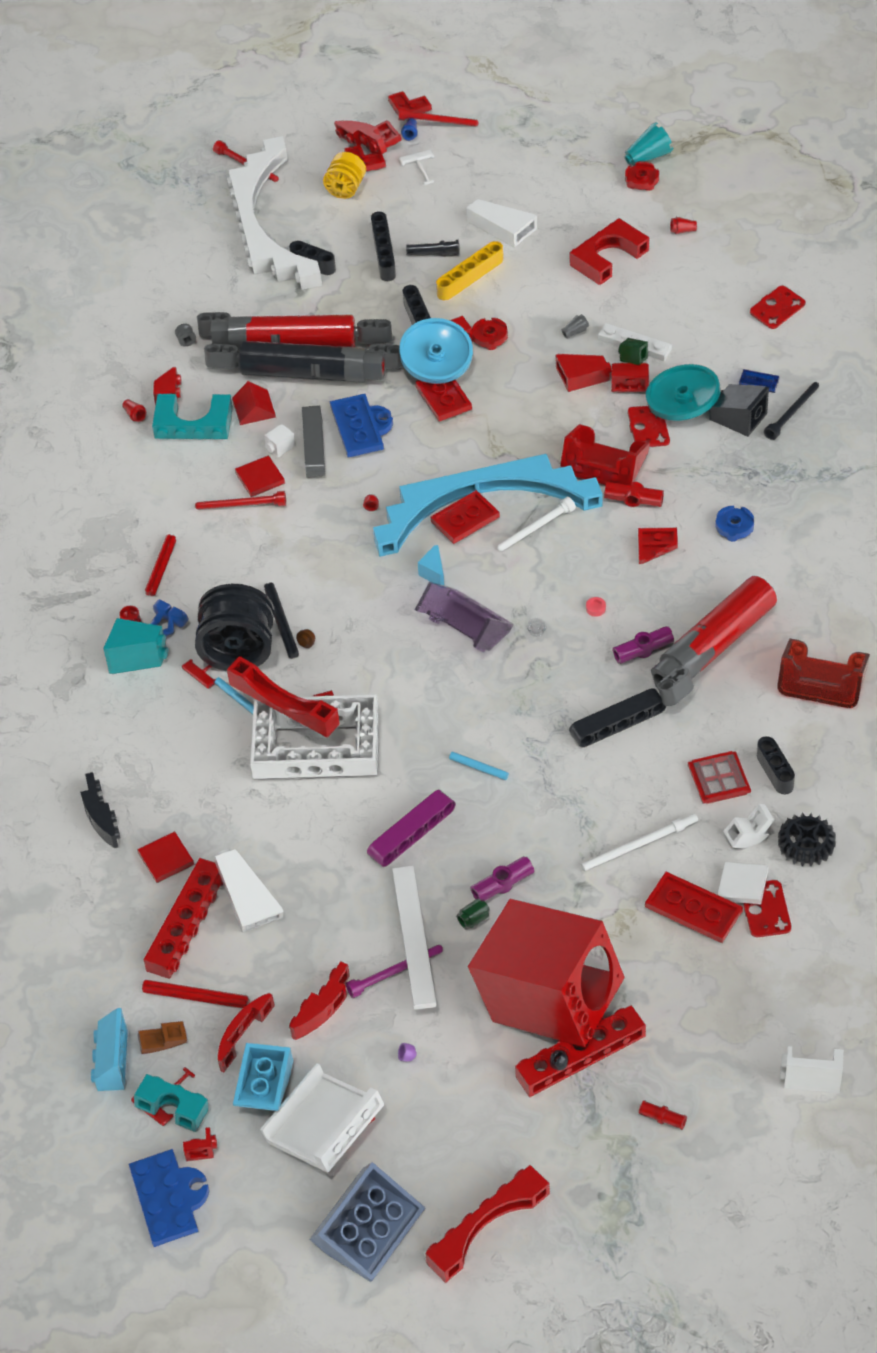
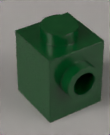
[618,338,648,365]

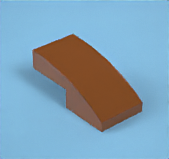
[137,1021,187,1054]

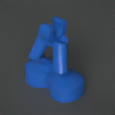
[150,599,189,637]

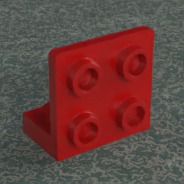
[611,363,649,392]

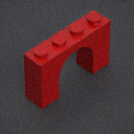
[569,218,650,285]

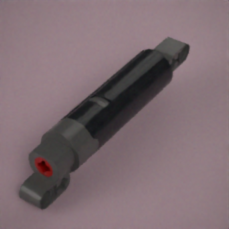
[204,341,403,383]

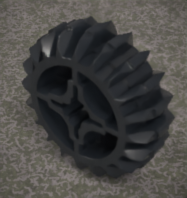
[778,812,836,867]

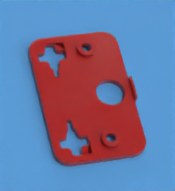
[750,285,806,329]
[628,406,670,447]
[743,880,792,937]

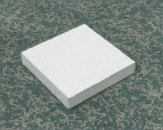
[718,862,768,904]

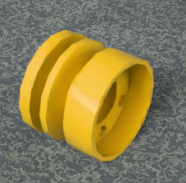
[323,152,366,199]

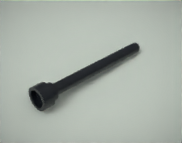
[764,382,819,440]

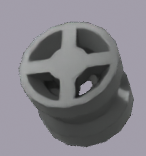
[175,323,196,346]

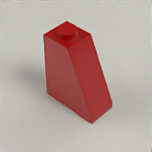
[555,354,612,392]

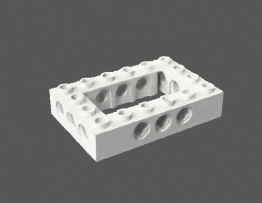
[250,695,378,779]

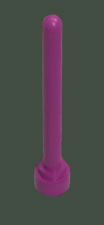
[345,945,443,999]

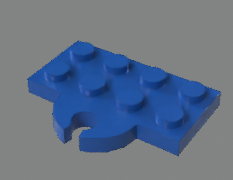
[330,394,393,458]
[129,1149,209,1247]

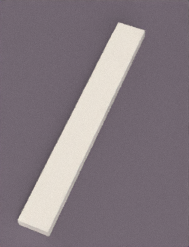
[392,866,437,1010]

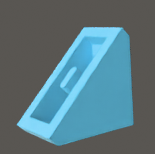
[418,545,444,587]

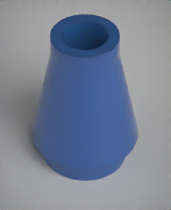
[401,118,418,140]

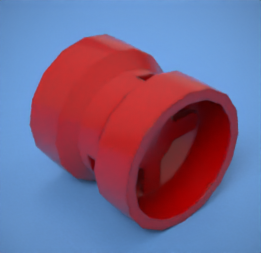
[120,605,141,622]

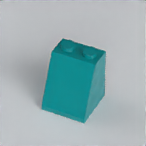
[103,618,169,674]

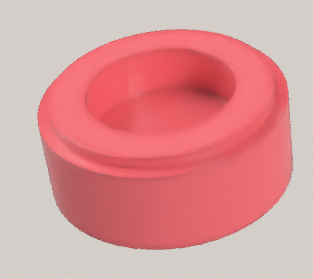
[586,597,606,617]

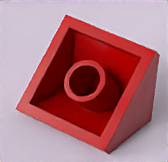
[232,381,276,425]

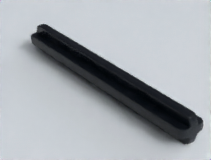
[264,582,299,659]

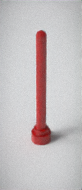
[398,107,479,126]
[213,140,279,182]
[195,491,286,510]

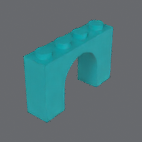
[152,394,233,439]

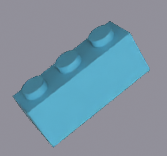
[91,1008,128,1091]

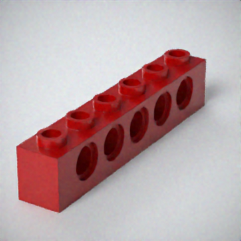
[143,858,224,979]
[515,1005,646,1098]

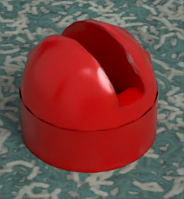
[363,494,379,511]

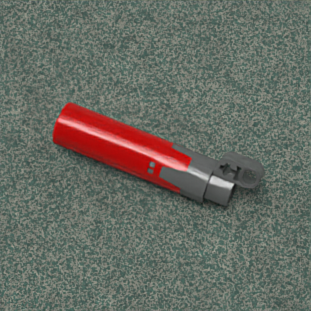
[650,576,777,706]

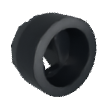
[550,1050,568,1070]

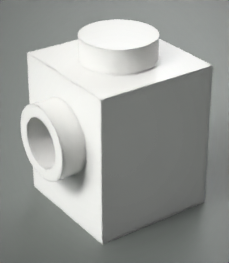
[264,424,295,458]

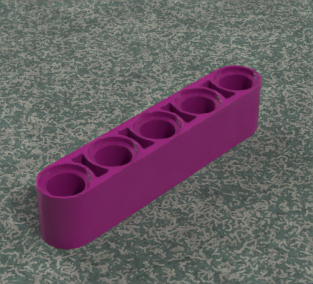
[367,789,456,867]

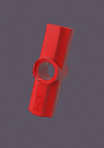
[604,482,664,507]

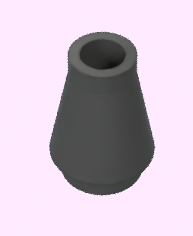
[561,314,589,338]

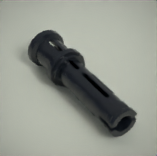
[406,239,460,256]

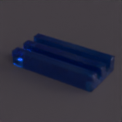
[739,369,780,393]

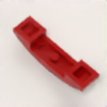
[218,993,275,1073]

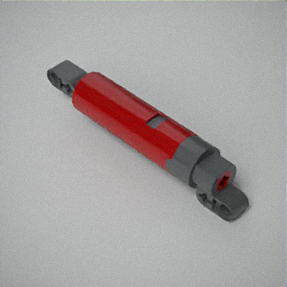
[197,312,392,351]

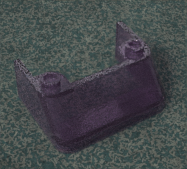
[414,582,514,652]

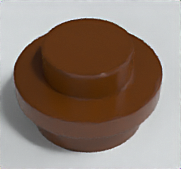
[296,629,316,648]

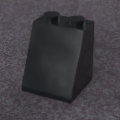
[708,384,769,437]

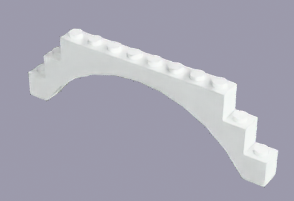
[227,136,322,290]

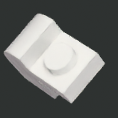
[723,804,774,848]

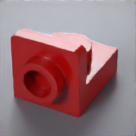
[183,1127,217,1161]

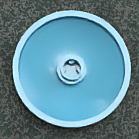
[399,318,473,384]

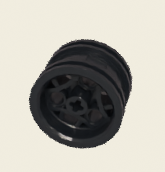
[195,583,274,671]

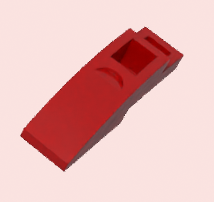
[334,120,387,154]
[289,961,350,1040]

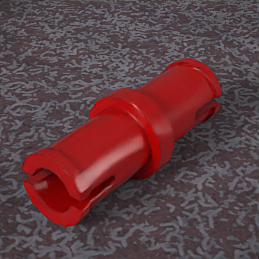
[639,1100,687,1130]

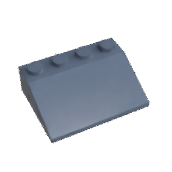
[309,1162,425,1282]

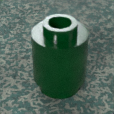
[456,899,490,929]

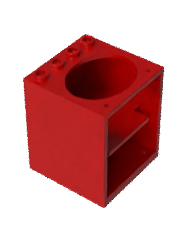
[467,898,625,1047]

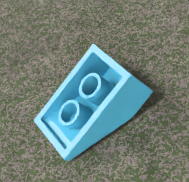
[233,1043,293,1111]

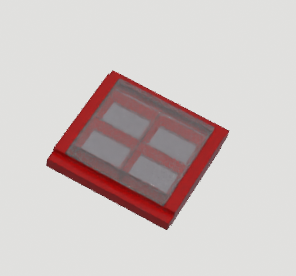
[688,751,751,804]

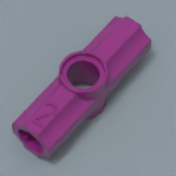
[612,626,674,664]
[470,856,534,901]

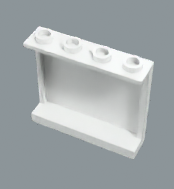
[260,1063,384,1173]

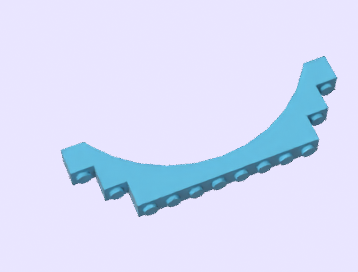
[373,454,603,557]

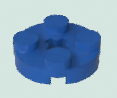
[715,506,754,542]

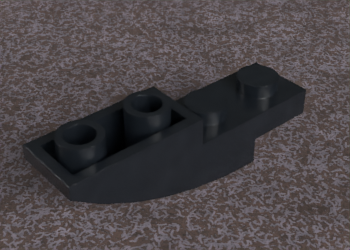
[80,772,120,848]

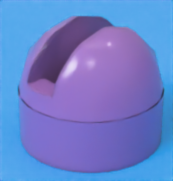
[398,1043,417,1062]

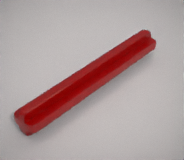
[145,534,176,596]

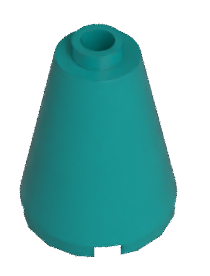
[624,122,673,166]

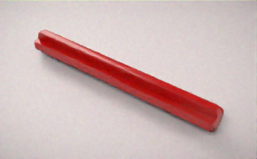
[142,980,249,1008]

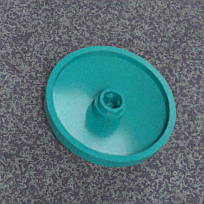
[646,364,721,421]

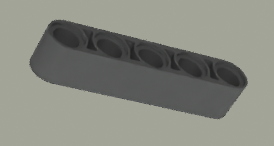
[302,405,325,477]

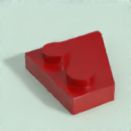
[638,528,678,564]

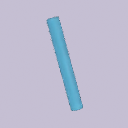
[214,677,254,714]
[449,752,509,780]

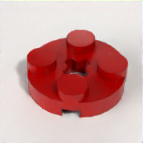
[625,162,659,191]
[472,318,508,350]

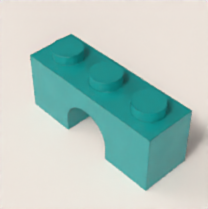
[134,1074,208,1132]

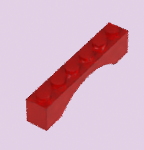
[227,656,340,738]
[425,1165,550,1283]

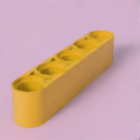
[436,241,504,301]

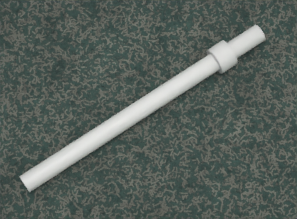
[581,814,698,871]

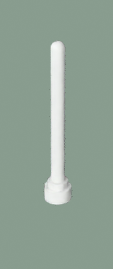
[497,496,576,551]

